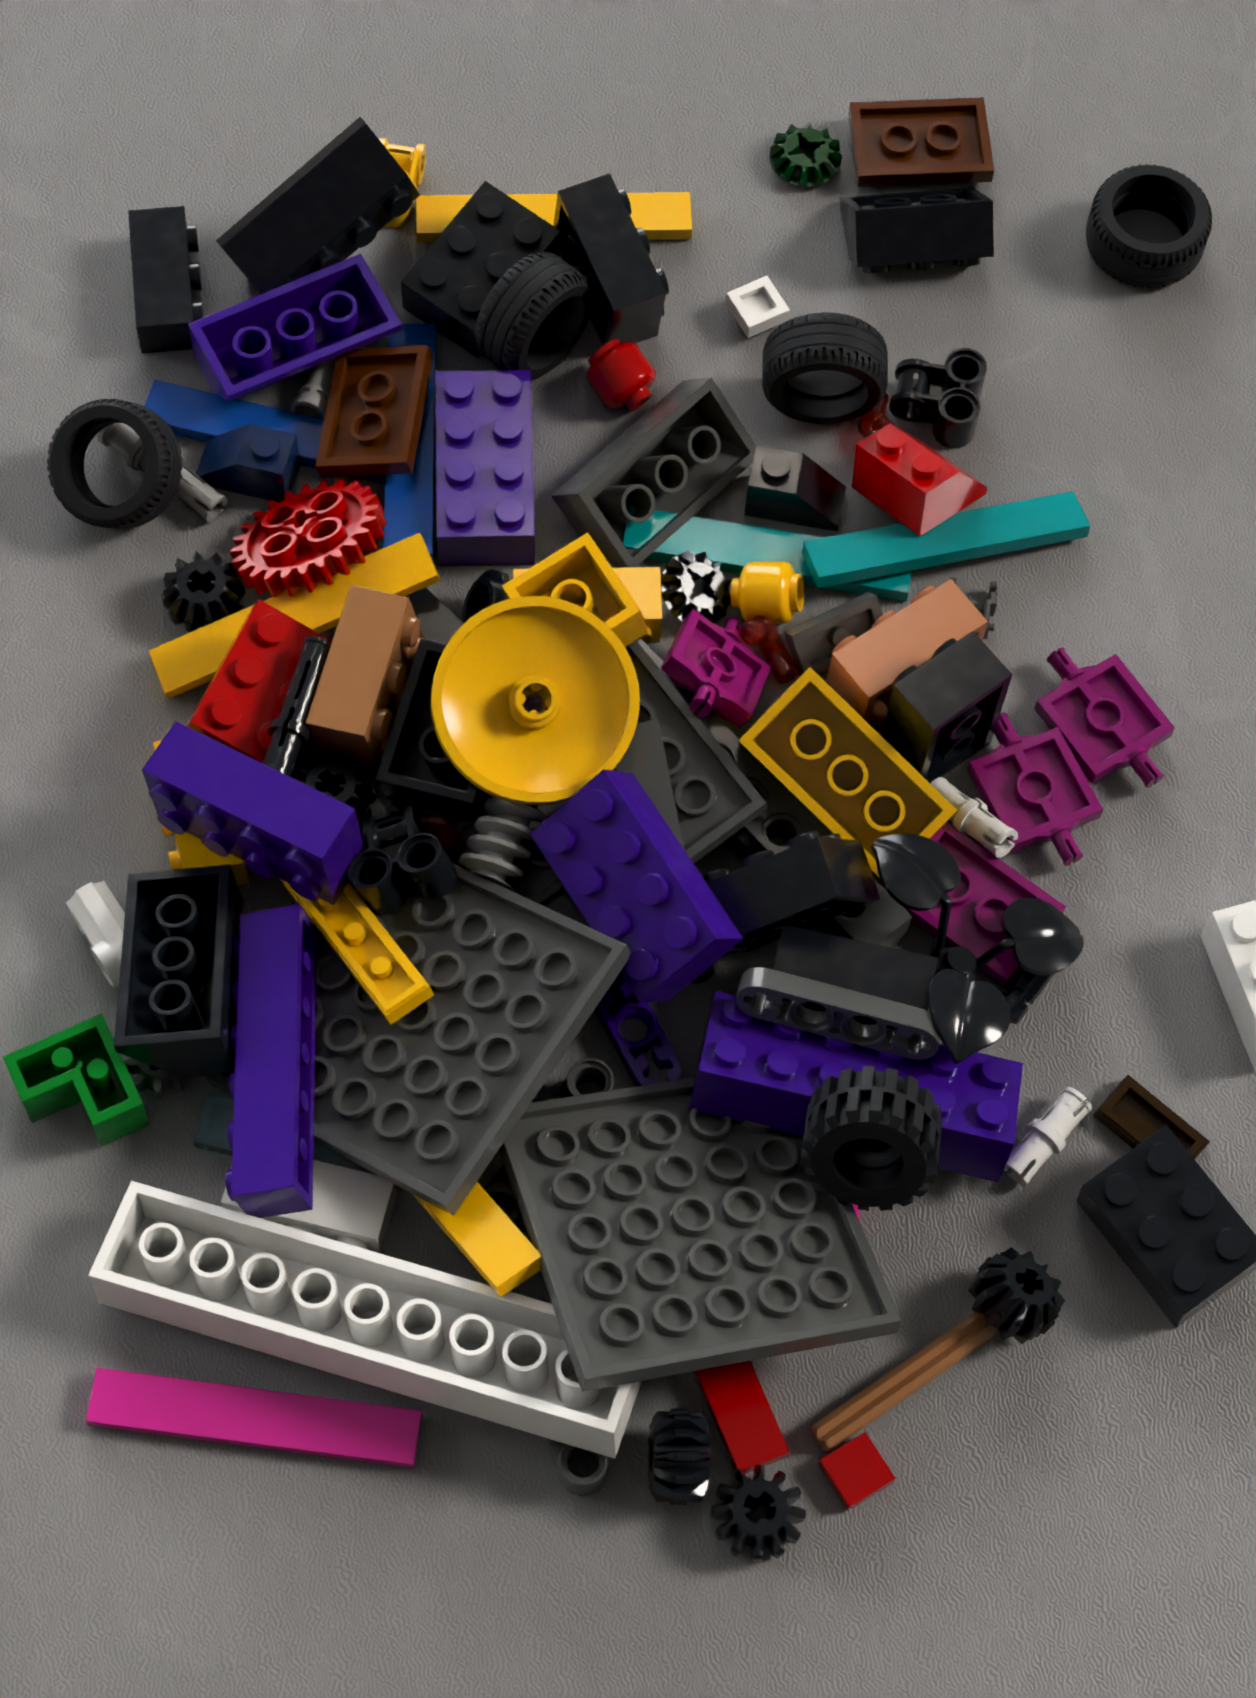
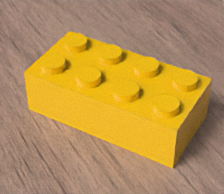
[738,667,957,878]

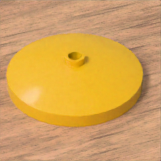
[431,596,640,805]

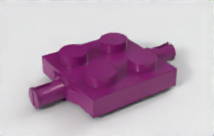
[661,609,771,728]
[1034,647,1175,788]
[967,713,1103,866]

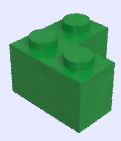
[2,1013,150,1146]

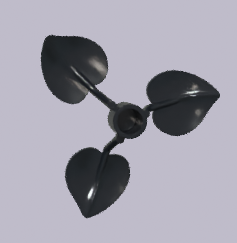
[870,833,1084,1064]

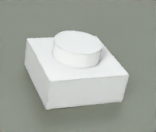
[726,276,790,338]

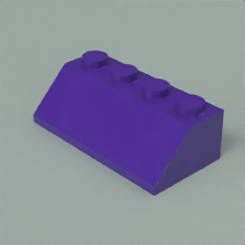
[188,254,402,402]

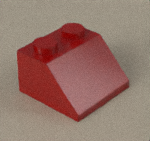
[851,423,987,536]

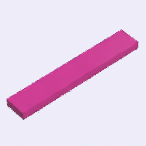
[85,1367,422,1469]

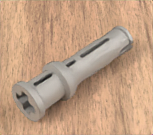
[97,423,228,522]

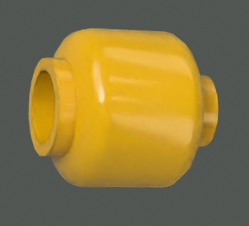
[730,561,804,624]

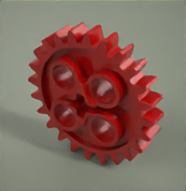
[230,478,387,597]

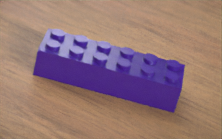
[688,991,1023,1183]

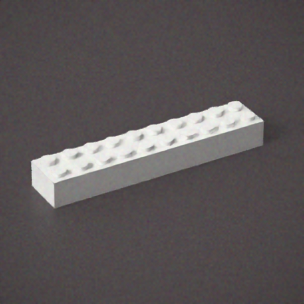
[88,1180,642,1459]

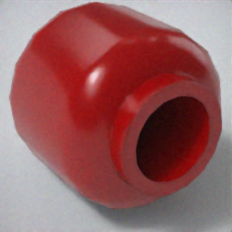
[586,339,656,412]

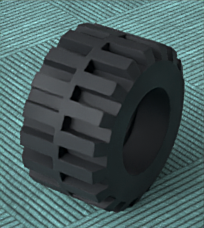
[801,1066,942,1211]

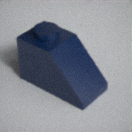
[195,424,300,503]

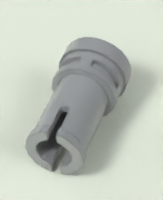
[291,357,336,419]

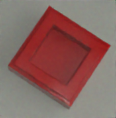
[818,1432,896,1511]

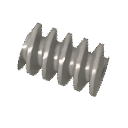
[458,797,555,893]

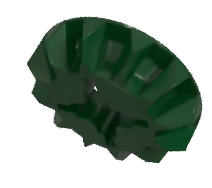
[769,122,842,187]

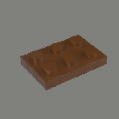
[848,97,994,187]
[315,345,433,478]

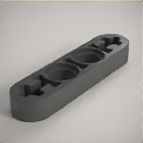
[736,967,940,1060]

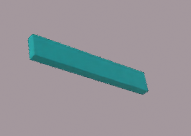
[802,491,1091,589]
[623,506,912,602]

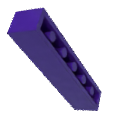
[225,904,317,1218]

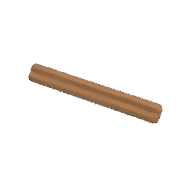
[811,1312,995,1452]

